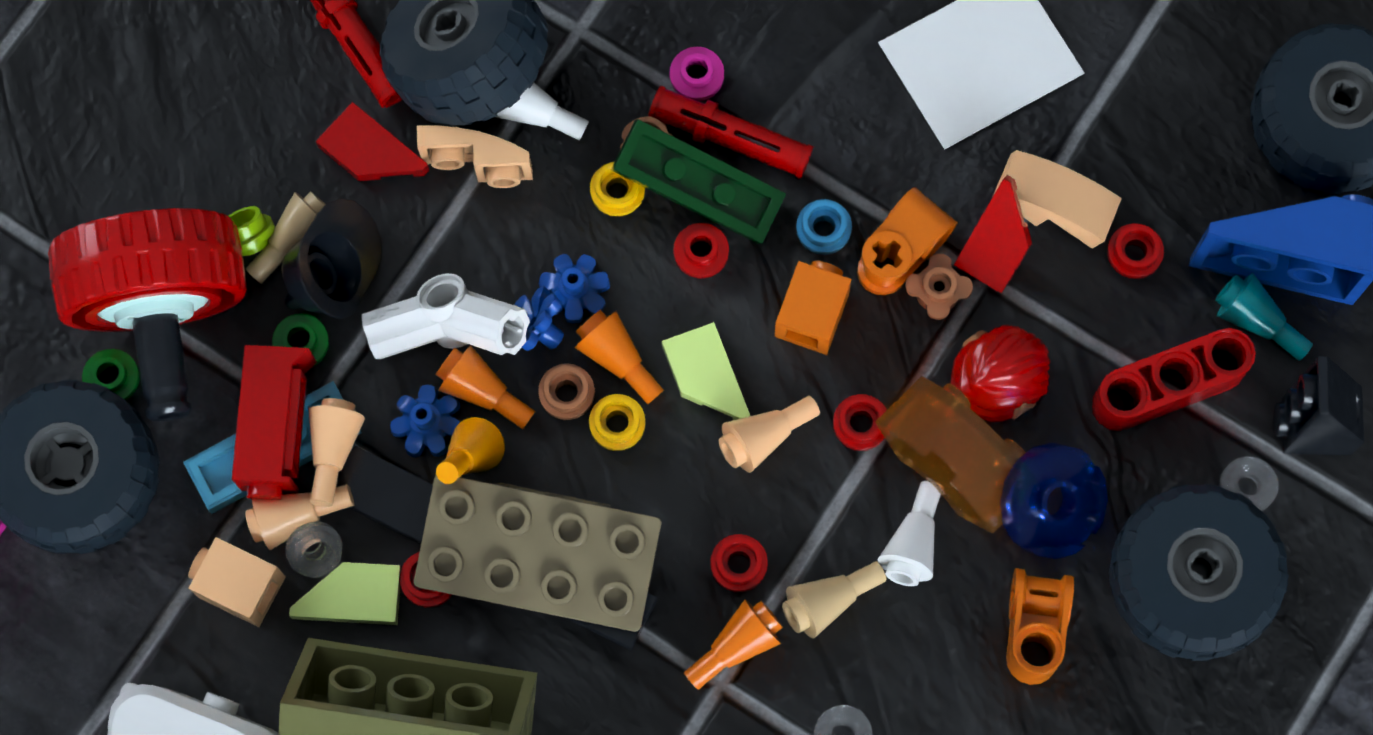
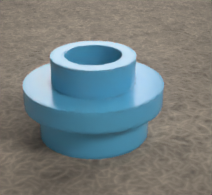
[796,199,852,255]

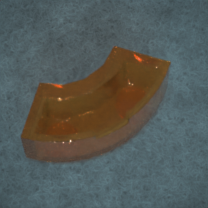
[875,376,1039,533]

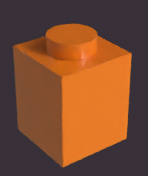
[775,261,852,355]

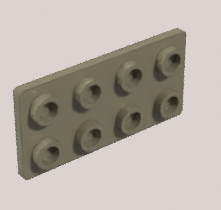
[414,476,662,632]

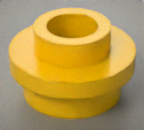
[590,162,645,216]
[589,394,646,451]

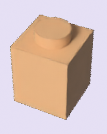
[188,537,286,627]

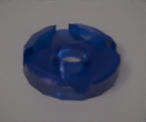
[1000,443,1108,559]

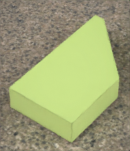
[662,322,750,420]
[289,562,402,625]

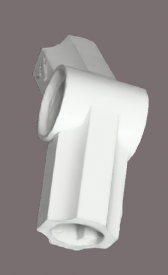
[361,273,530,360]

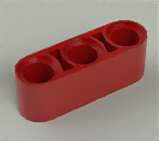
[1092,328,1256,431]

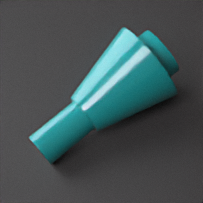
[1215,273,1313,361]

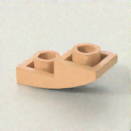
[417,125,533,188]
[992,150,1122,249]

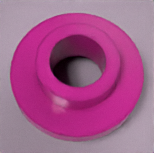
[670,47,724,101]

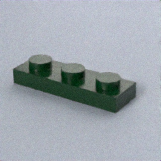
[611,119,786,244]

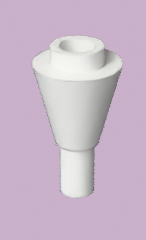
[496,83,589,141]
[878,481,942,586]

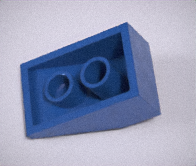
[1189,194,1373,305]

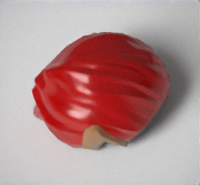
[950,325,1051,422]

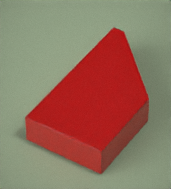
[316,102,430,181]
[954,175,1032,294]

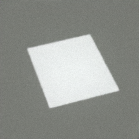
[878,0,1085,150]

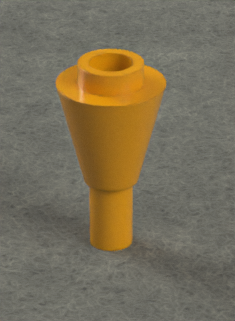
[436,417,505,484]

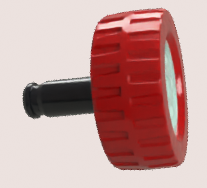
[48,208,247,421]

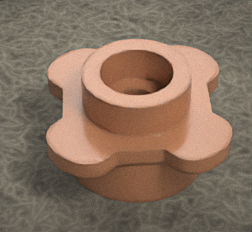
[905,254,973,320]

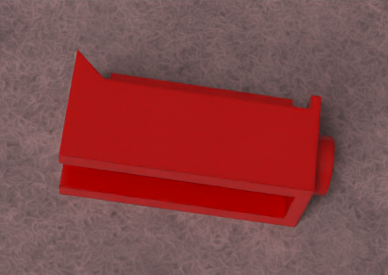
[232,345,317,500]

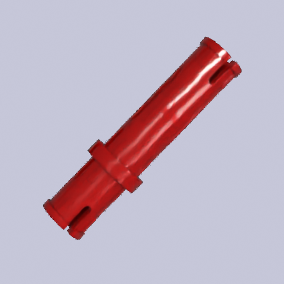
[310,0,402,108]
[648,85,814,179]

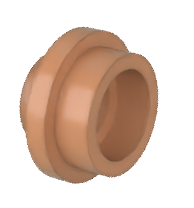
[538,363,595,420]

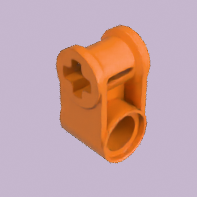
[857,187,958,296]
[1006,568,1074,685]

